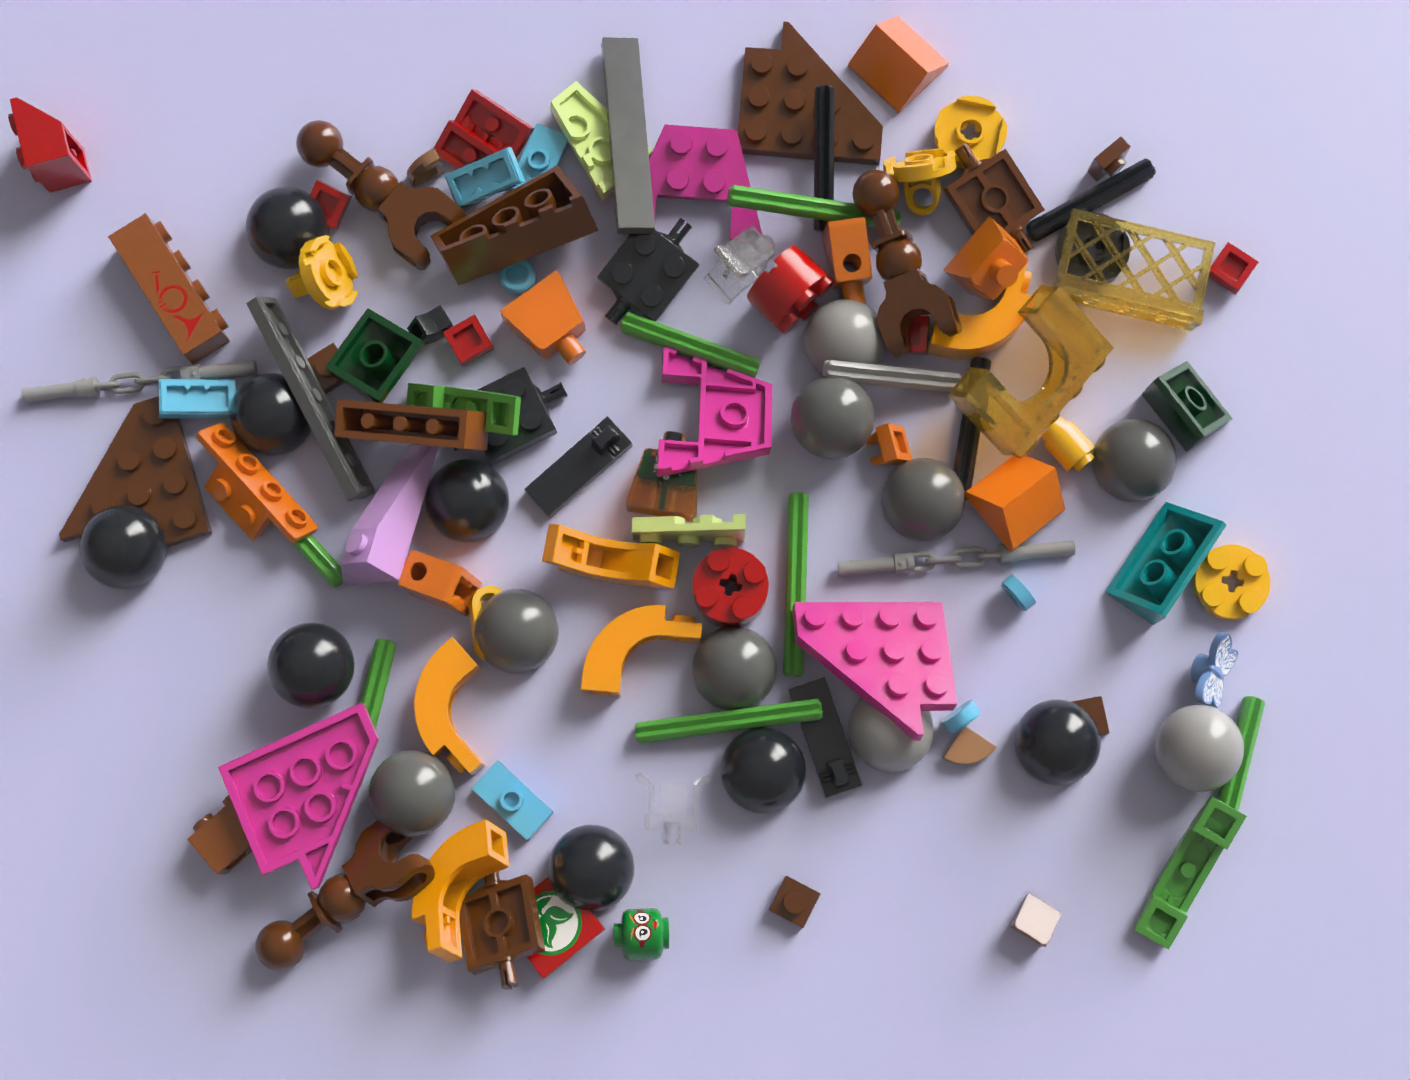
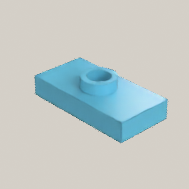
[509,123,569,191]
[444,147,525,209]
[158,379,235,419]
[471,760,554,841]

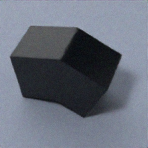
[407,305,453,345]

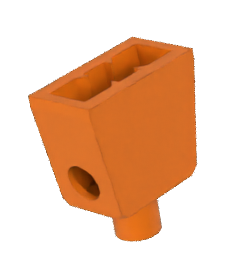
[822,217,872,304]
[943,217,1028,300]
[500,270,586,365]
[397,550,482,617]

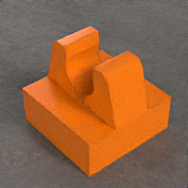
[866,423,912,466]

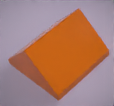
[848,16,949,114]
[965,453,1065,552]

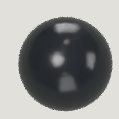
[246,187,329,269]
[230,373,312,456]
[425,459,509,542]
[79,505,167,589]
[267,623,355,708]
[1014,700,1101,785]
[721,727,806,813]
[548,825,634,912]

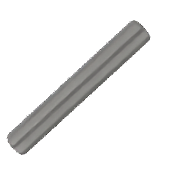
[822,360,962,393]

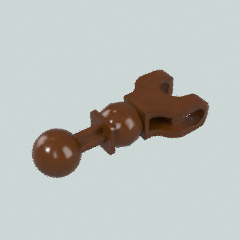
[296,120,466,270]
[852,170,962,358]
[255,820,435,971]

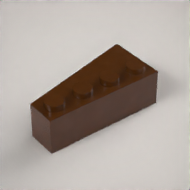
[430,165,599,285]

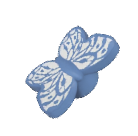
[1190,632,1238,708]

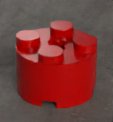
[747,245,835,335]
[693,547,769,628]

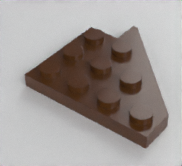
[738,21,883,165]
[59,396,212,548]

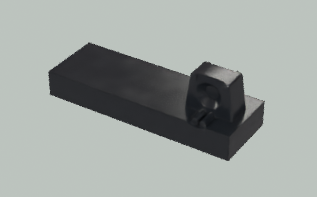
[524,416,633,518]
[788,677,862,798]

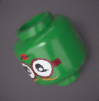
[613,908,669,961]

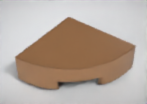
[407,148,445,187]
[943,727,996,764]

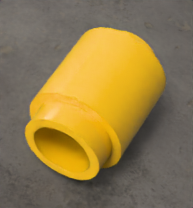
[1040,417,1095,472]

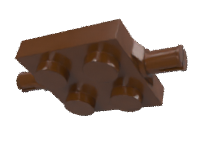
[943,143,1045,253]
[460,871,545,990]

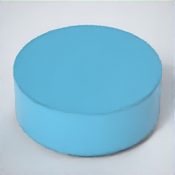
[499,259,537,296]
[1001,574,1036,611]
[942,700,980,734]

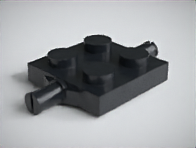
[597,218,700,326]
[453,367,568,466]

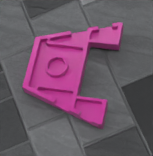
[649,124,763,244]
[657,347,773,477]

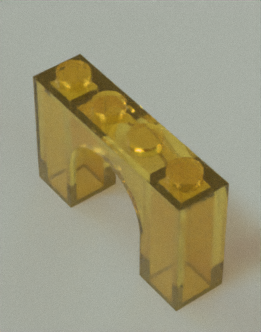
[947,285,1114,458]

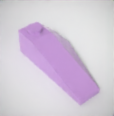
[341,444,439,585]

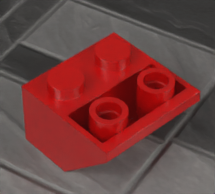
[8,97,92,193]

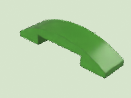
[406,383,521,435]
[1134,796,1247,950]

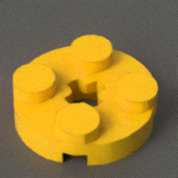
[933,95,1007,169]
[1192,544,1271,620]

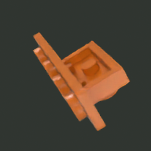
[196,423,318,543]

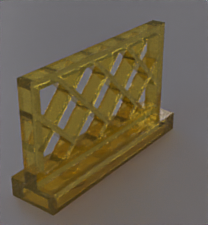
[1050,208,1215,331]

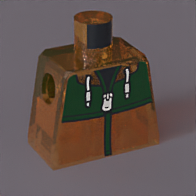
[626,431,697,522]

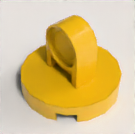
[883,148,956,216]
[285,235,358,310]

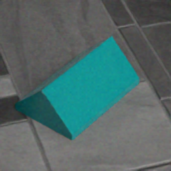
[1105,502,1227,625]

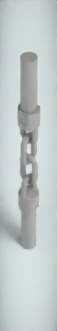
[21,360,258,403]
[838,541,1075,577]

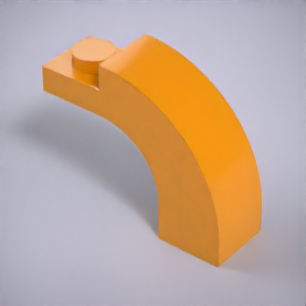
[928,258,1035,359]
[542,524,680,589]
[581,605,702,696]
[414,637,486,775]
[412,819,509,963]

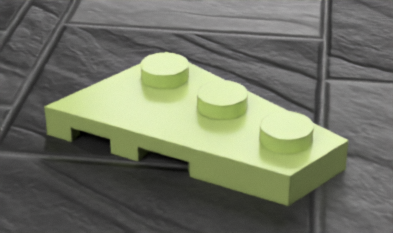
[550,81,653,201]
[632,514,746,548]

